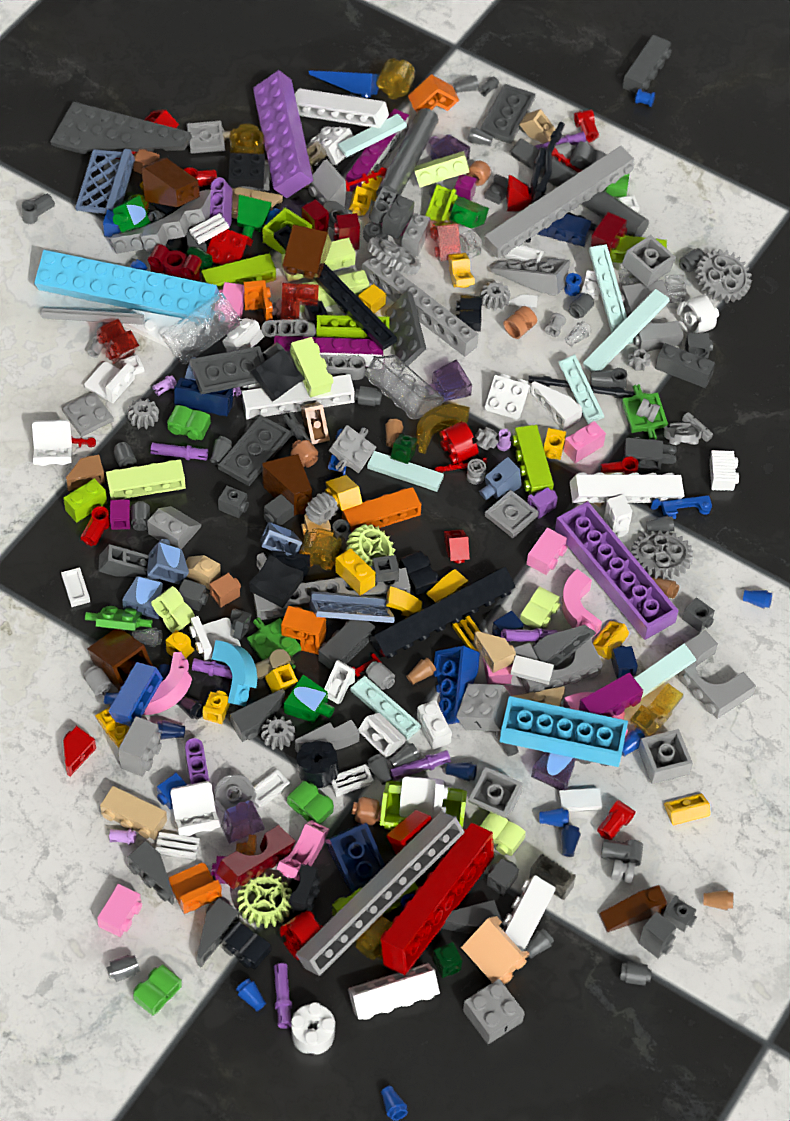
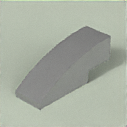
[295,720,360,753]

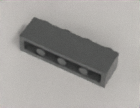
[623,35,672,94]

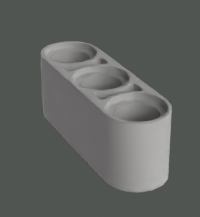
[261,319,317,339]
[320,355,366,380]

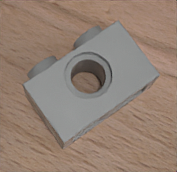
[402,213,430,256]

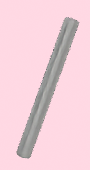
[41,308,145,325]

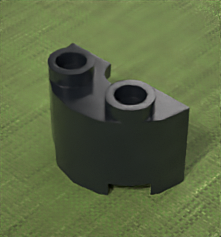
[272,551,311,580]

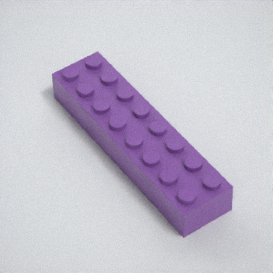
[253,70,313,198]
[555,501,679,640]

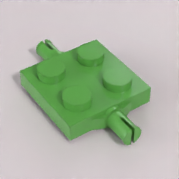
[622,384,668,440]
[85,606,153,631]
[247,617,302,670]

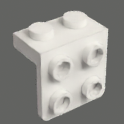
[307,126,353,165]
[84,362,135,403]
[485,374,531,420]
[32,420,72,466]
[189,616,241,661]
[399,776,448,820]
[170,781,220,836]

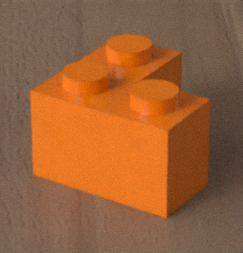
[408,74,459,112]
[281,606,326,655]

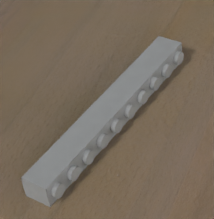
[485,146,634,259]
[296,812,465,976]

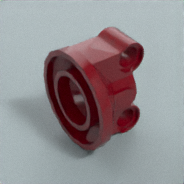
[147,244,202,282]

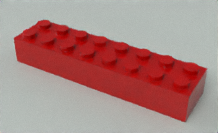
[380,823,494,975]

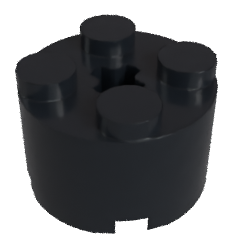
[297,741,339,788]

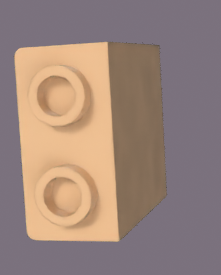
[461,916,529,984]

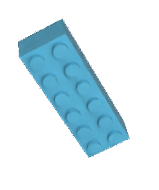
[500,696,628,767]

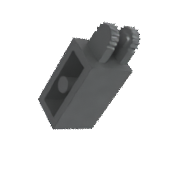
[624,438,677,470]

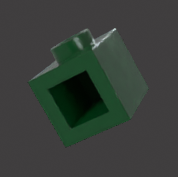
[391,433,418,464]
[433,942,462,978]

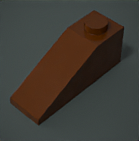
[599,885,667,933]

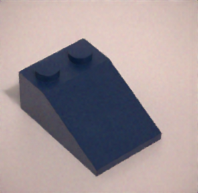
[325,823,385,895]

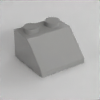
[308,159,346,206]
[147,506,202,549]
[468,767,522,818]

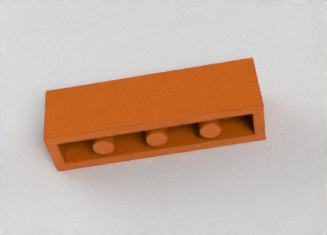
[342,487,421,532]

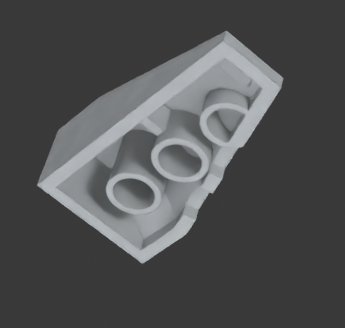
[491,258,570,295]

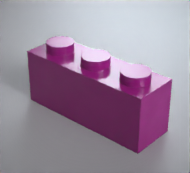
[579,672,643,717]

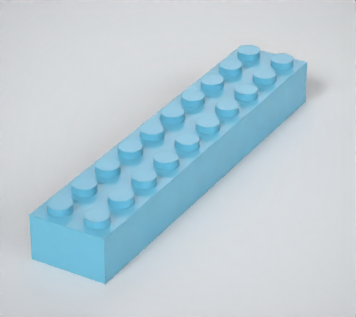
[35,250,219,326]

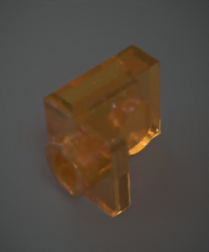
[235,834,257,856]

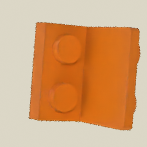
[244,280,273,322]

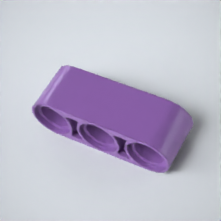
[210,178,233,227]
[185,738,209,785]

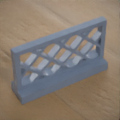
[75,149,135,214]
[309,591,395,623]

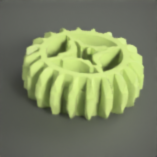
[346,524,395,566]
[237,872,292,929]

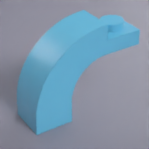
[212,640,257,707]

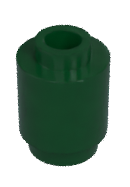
[186,247,213,270]

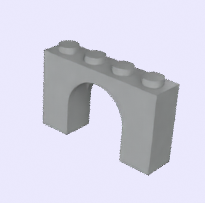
[621,280,684,351]
[669,630,756,719]
[514,639,603,693]

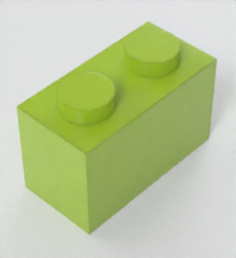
[64,478,107,523]

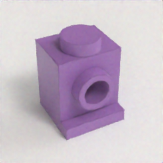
[527,487,558,519]

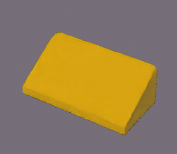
[593,621,629,660]
[664,793,710,825]

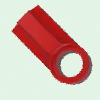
[574,110,599,142]
[184,167,217,186]
[600,457,638,475]
[81,506,110,546]
[597,800,636,840]

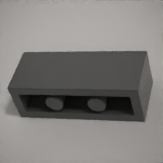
[656,343,715,388]
[318,619,375,671]

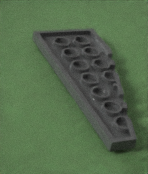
[50,102,192,154]

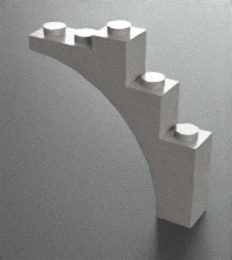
[111,190,211,254]

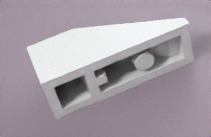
[530,381,582,431]

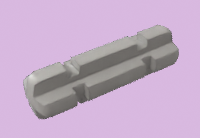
[682,412,713,442]

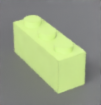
[415,151,469,187]
[290,337,333,398]

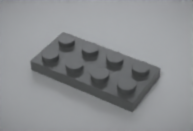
[480,84,536,144]
[385,291,427,370]
[189,346,265,394]
[218,415,291,486]

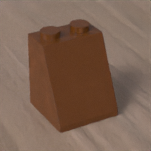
[141,158,200,207]
[282,225,332,279]
[262,454,312,516]
[87,629,153,691]

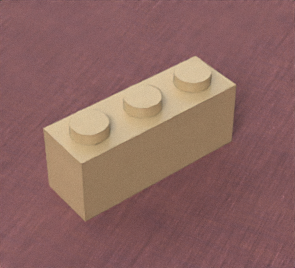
[100,786,167,840]

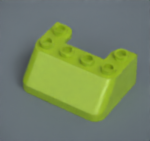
[380,781,467,830]

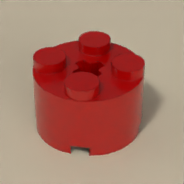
[439,421,478,465]
[280,910,323,960]

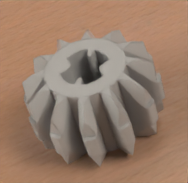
[480,281,510,311]
[128,398,159,430]
[305,492,338,525]
[261,716,295,751]

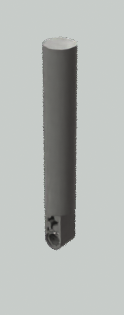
[369,108,439,224]
[510,138,649,237]

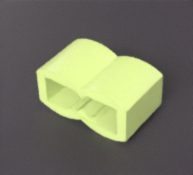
[151,586,195,633]
[520,586,561,629]
[480,812,526,856]

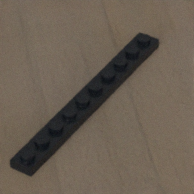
[274,225,397,350]

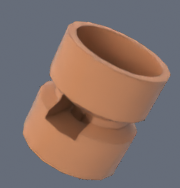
[503,306,537,339]

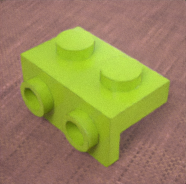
[425,185,458,225]

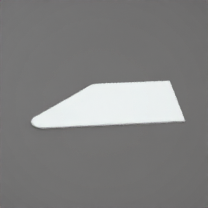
[508,294,538,308]

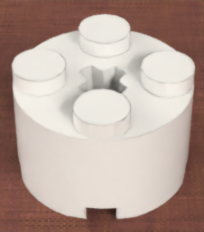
[677,294,719,334]
[292,1003,335,1054]

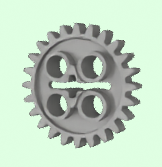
[367,237,421,275]
[695,249,752,303]
[631,530,693,580]

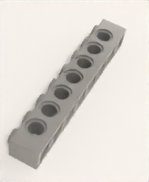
[362,256,478,357]
[253,568,410,620]

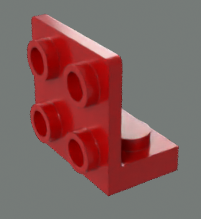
[207,226,253,265]

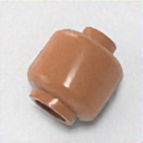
[466,160,491,186]
[291,440,318,468]
[351,797,382,825]

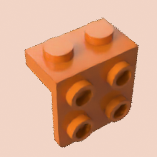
[168,863,222,914]

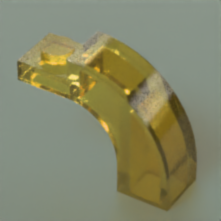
[417,404,470,454]
[630,683,684,736]

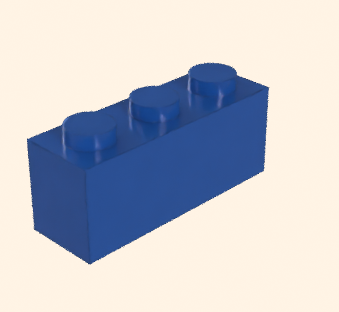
[108,662,163,726]

